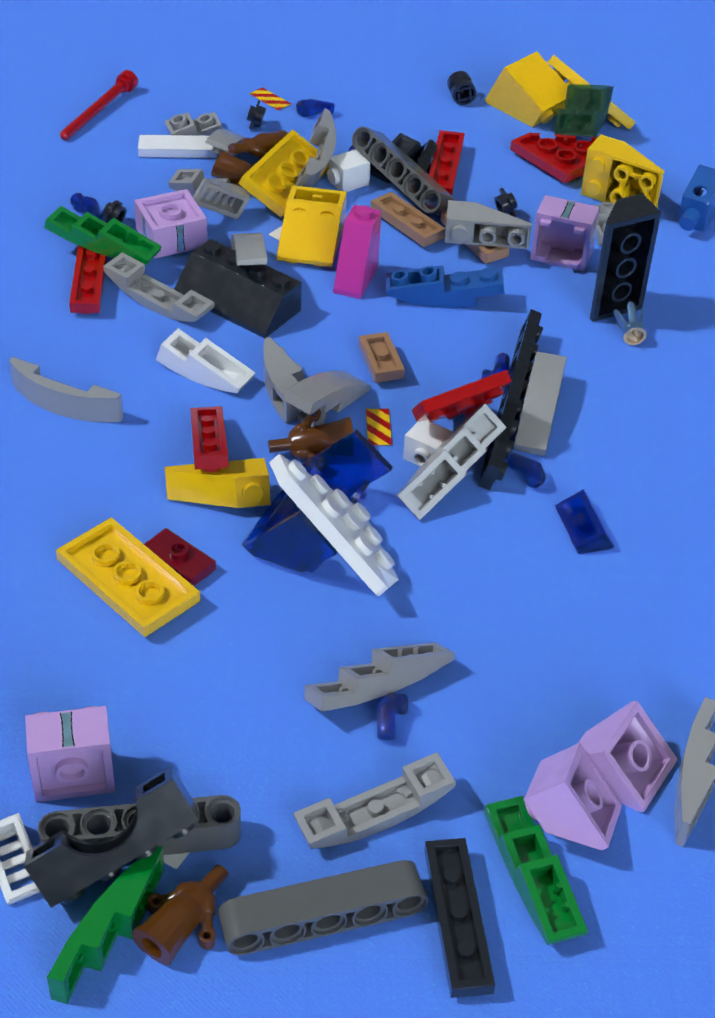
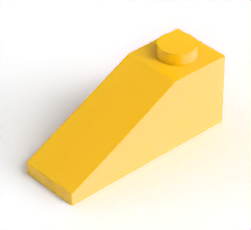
[165,458,271,508]

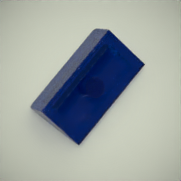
[555,489,615,554]

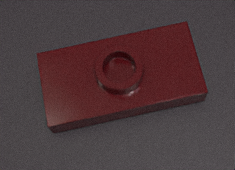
[144,528,216,586]

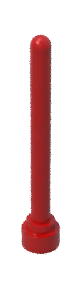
[60,70,138,140]

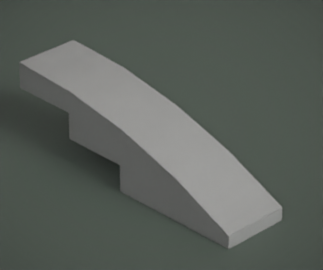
[514,352,567,456]
[283,371,371,415]
[396,403,507,520]
[304,642,455,712]
[674,697,715,847]

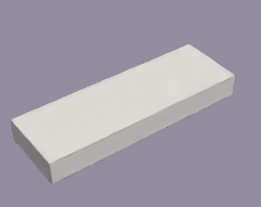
[138,135,217,158]

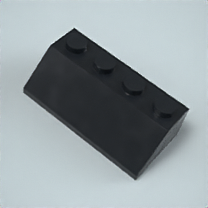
[590,193,661,322]
[174,239,302,339]

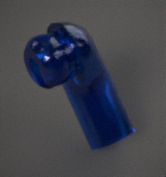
[296,99,335,117]
[481,353,510,379]
[507,452,546,488]
[376,692,408,740]

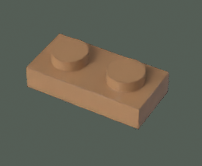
[358,332,405,383]

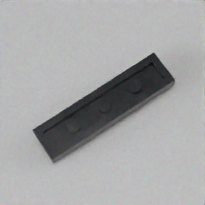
[424,838,495,998]

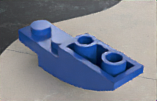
[386,265,505,308]

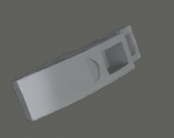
[263,337,327,427]

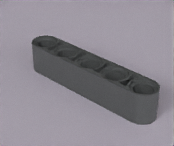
[352,127,454,217]
[38,795,241,855]
[218,860,428,955]

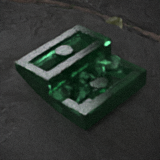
[554,84,614,137]

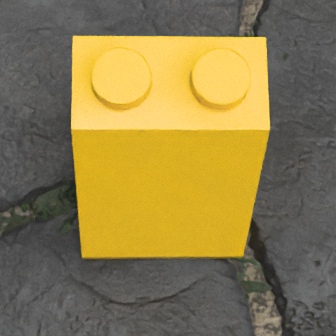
[485,51,575,127]

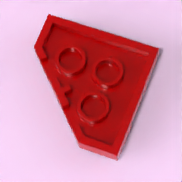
[510,132,598,184]
[412,370,512,422]

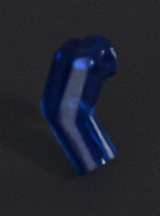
[70,193,103,221]

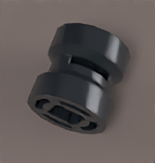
[447,71,477,105]

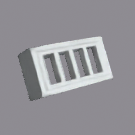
[0,813,40,906]

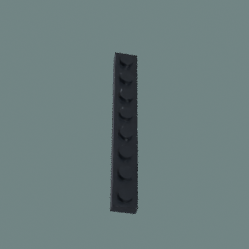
[478,309,543,491]

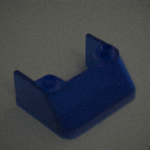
[242,429,393,573]

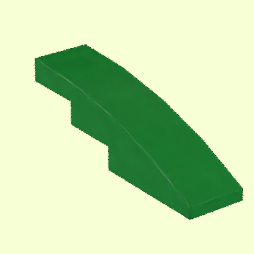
[44,206,162,265]
[483,796,588,945]
[47,846,165,1004]

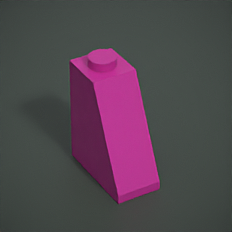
[333,205,381,299]

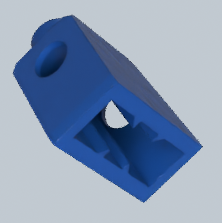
[678,164,715,232]

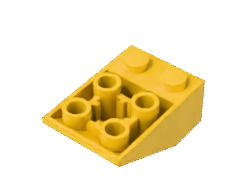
[581,134,665,207]
[276,185,347,267]

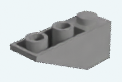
[445,200,532,249]

